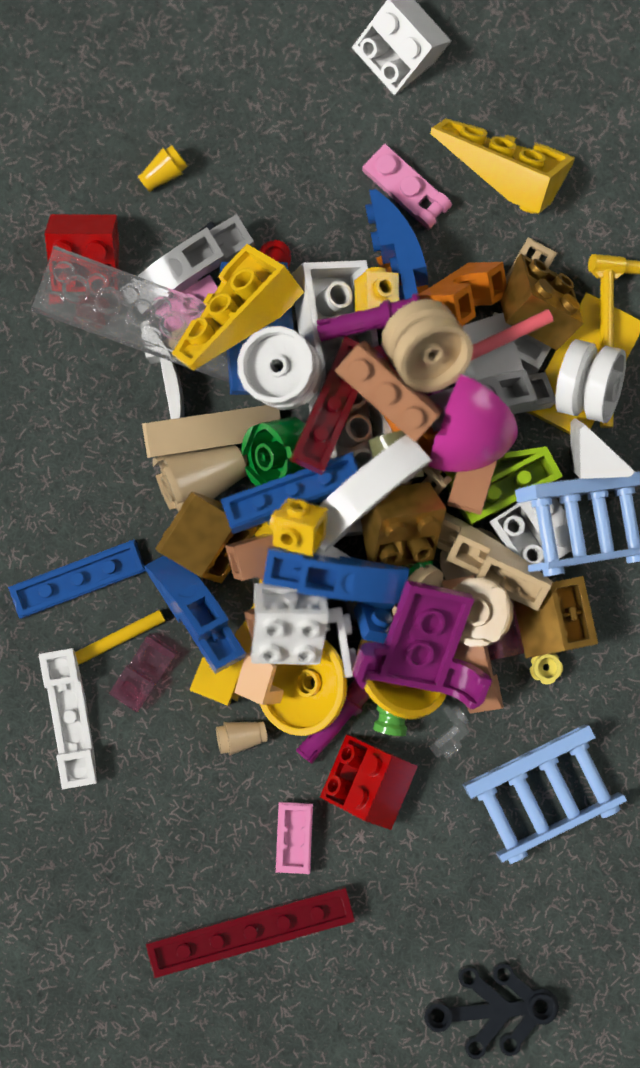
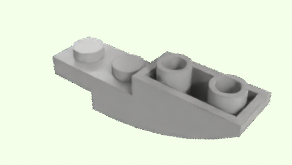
[124,214,255,317]
[428,370,555,432]

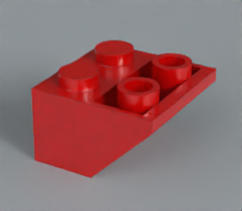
[44,214,119,293]
[320,734,418,830]

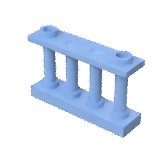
[515,471,640,577]
[463,724,627,864]

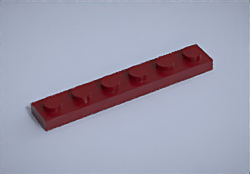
[145,886,355,978]

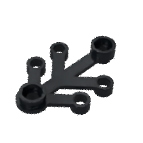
[424,962,559,1059]

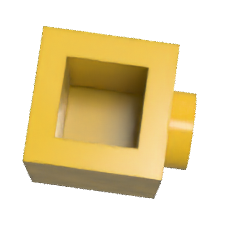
[354,267,399,312]

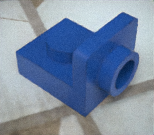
[353,601,396,643]

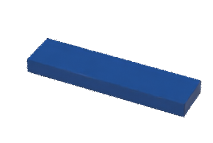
[221,452,359,534]
[8,539,146,619]

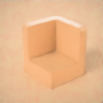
[235,653,284,705]

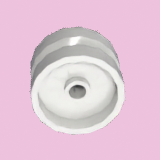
[238,326,323,410]
[555,339,626,423]

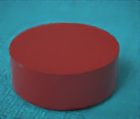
[259,240,291,268]

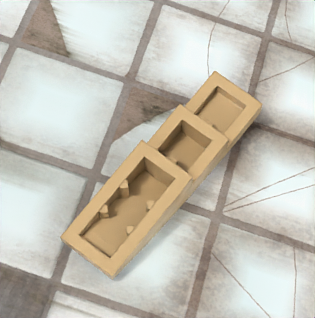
[142,405,281,458]
[437,512,553,611]

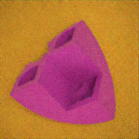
[428,374,518,472]

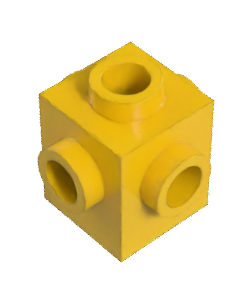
[270,498,328,556]

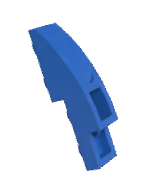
[365,189,428,300]
[263,546,409,603]
[144,556,246,674]

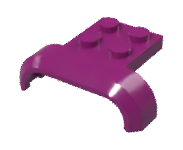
[352,580,492,710]

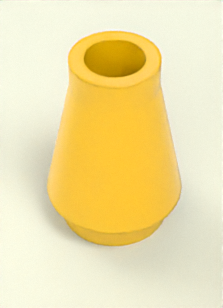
[138,145,188,192]

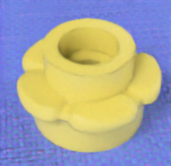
[530,653,563,684]

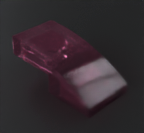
[109,634,178,712]

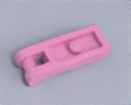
[362,144,452,230]

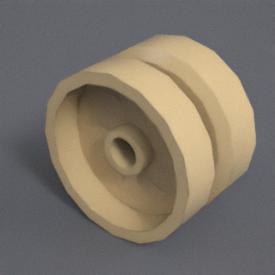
[382,299,473,393]

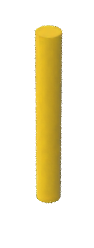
[75,609,166,665]

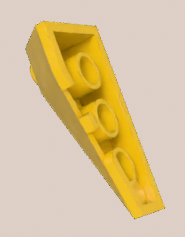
[430,119,575,214]
[172,244,304,371]

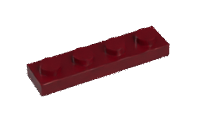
[290,336,359,475]

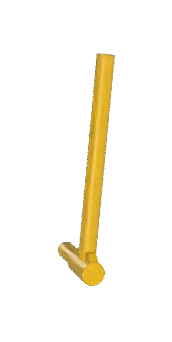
[588,254,640,428]

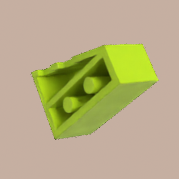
[440,446,563,526]

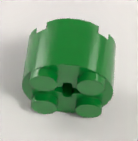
[241,417,306,486]

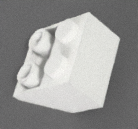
[352,0,451,95]
[490,498,572,571]

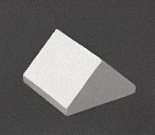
[570,418,635,479]

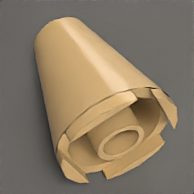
[153,445,249,517]

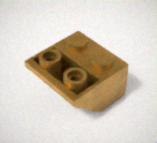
[501,253,584,350]
[361,482,446,566]
[155,491,258,584]
[512,576,598,658]

